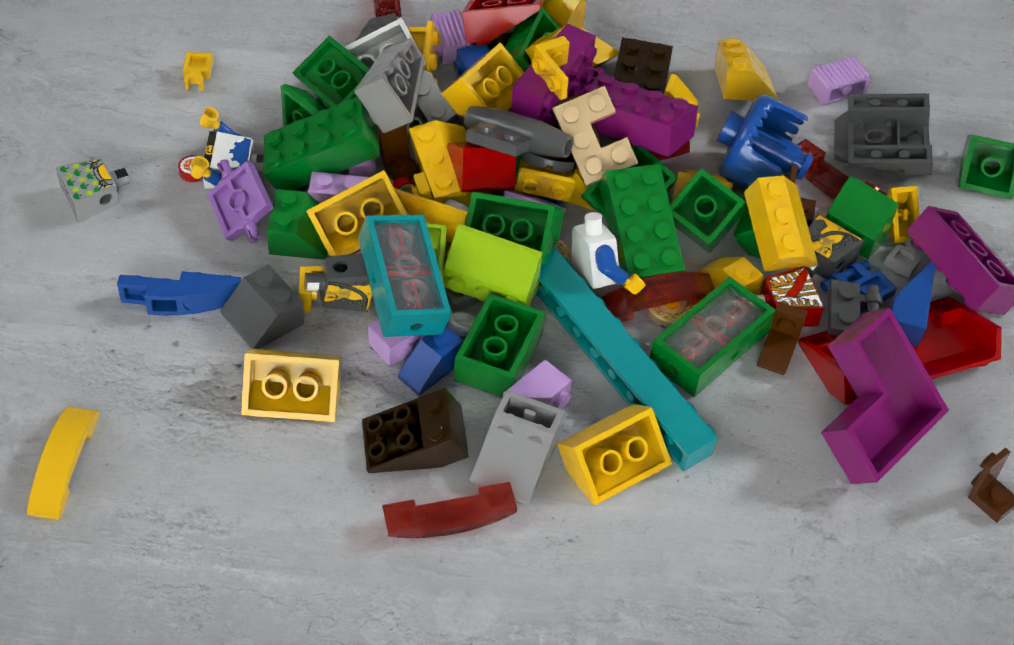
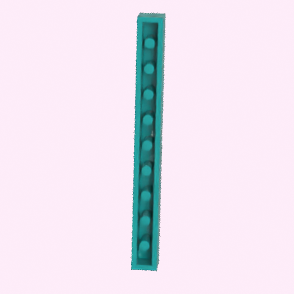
[536,247,718,471]

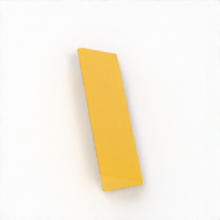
[394,188,468,244]

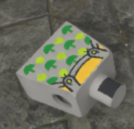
[56,159,130,223]

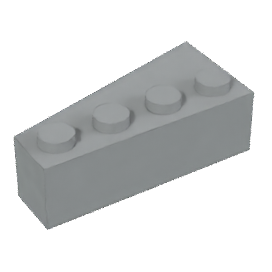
[354,38,425,133]

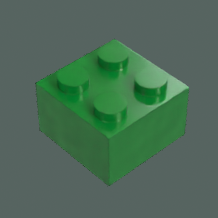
[670,168,746,253]

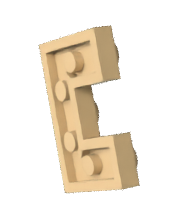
[553,86,638,187]

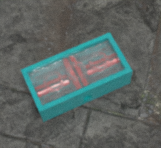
[358,215,452,337]

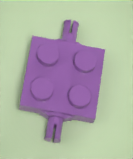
[207,159,273,243]

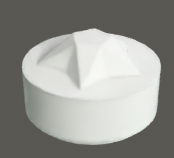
[447,312,476,336]

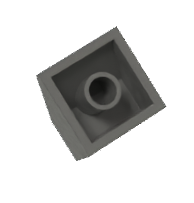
[220,264,304,349]

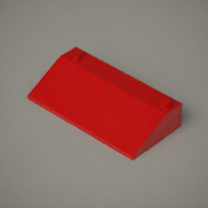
[798,297,1002,405]

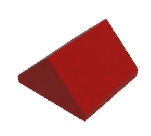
[447,142,516,192]

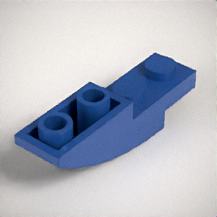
[117,271,241,316]

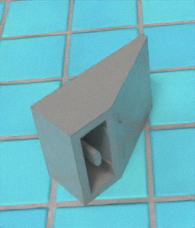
[378,70,459,150]
[469,390,565,505]

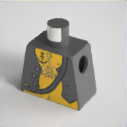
[806,214,864,279]
[304,253,372,312]

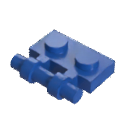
[820,260,897,313]

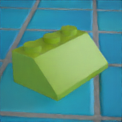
[443,224,543,306]

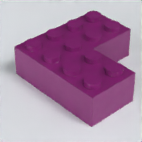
[821,307,949,484]

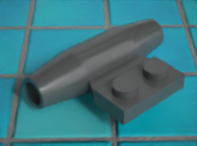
[464,106,574,158]

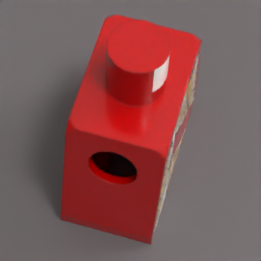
[756,266,824,327]

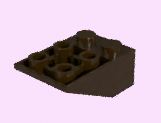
[362,388,469,473]

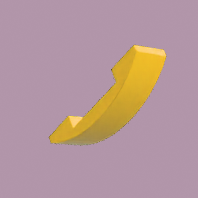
[27,406,100,520]

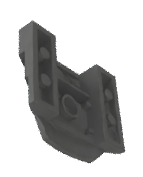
[834,93,933,175]

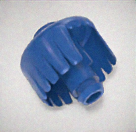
[716,94,814,189]

